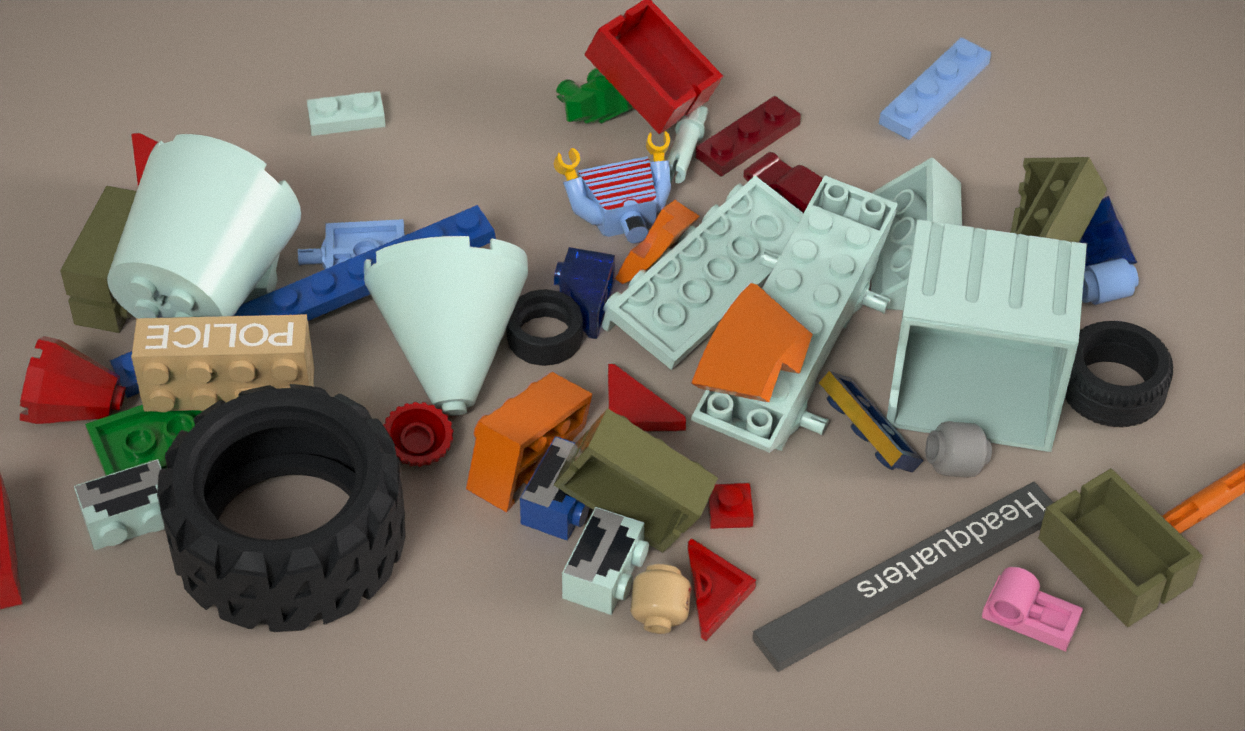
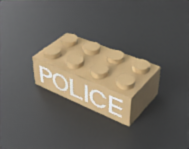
[131,314,315,412]

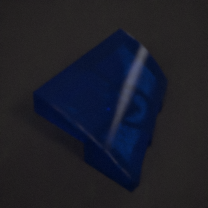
[1079,196,1138,267]

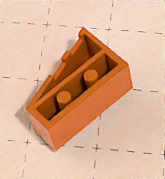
[466,372,593,513]

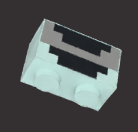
[74,459,164,550]
[562,507,649,615]

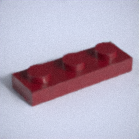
[695,96,801,177]

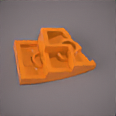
[691,283,813,402]

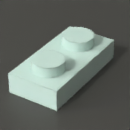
[307,91,386,136]

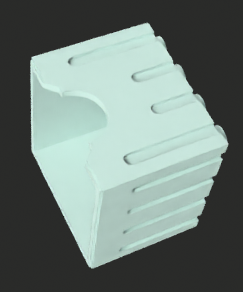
[887,219,1087,452]

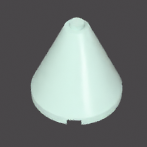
[364,236,528,416]

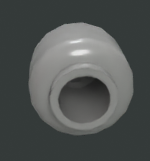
[925,421,992,478]

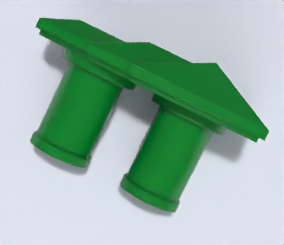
[556,68,634,124]

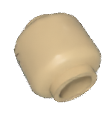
[630,564,691,634]

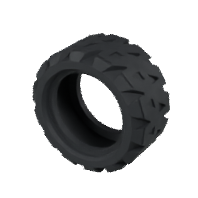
[157,384,406,632]

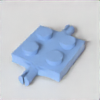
[298,219,405,270]

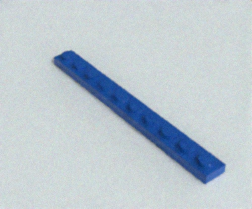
[110,205,496,398]

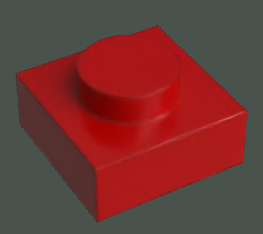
[708,483,754,529]

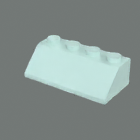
[871,157,962,310]

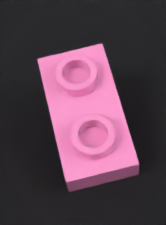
[982,567,1083,651]

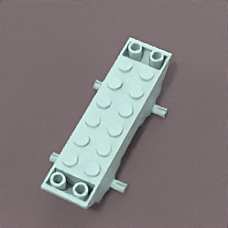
[691,176,898,453]

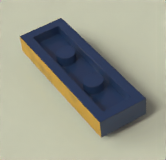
[819,371,924,473]

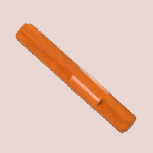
[1162,463,1245,534]

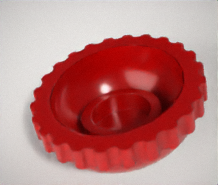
[383,402,454,467]

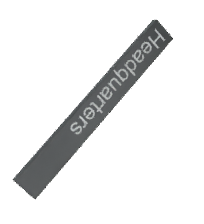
[752,482,1054,672]

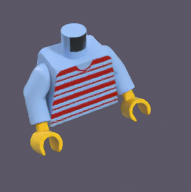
[553,131,671,243]

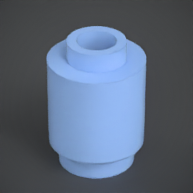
[1082,258,1139,305]

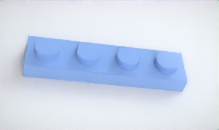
[879,37,991,140]

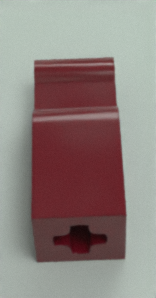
[743,152,823,213]

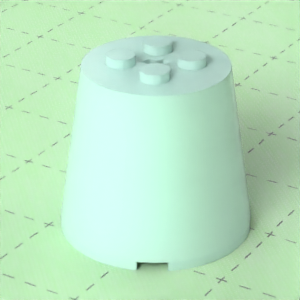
[107,134,301,318]

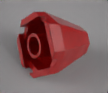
[19,336,126,424]

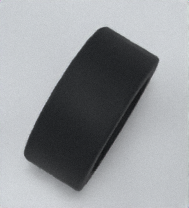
[506,289,583,366]

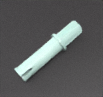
[667,106,708,183]

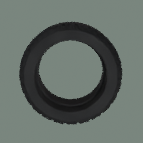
[1065,321,1173,427]

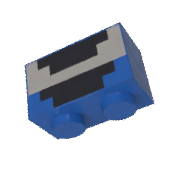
[520,436,589,541]

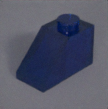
[554,247,615,339]

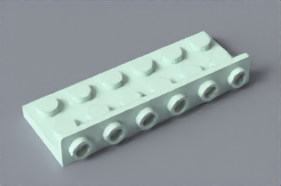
[601,176,804,370]

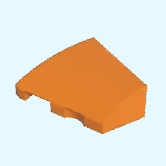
[615,200,700,284]

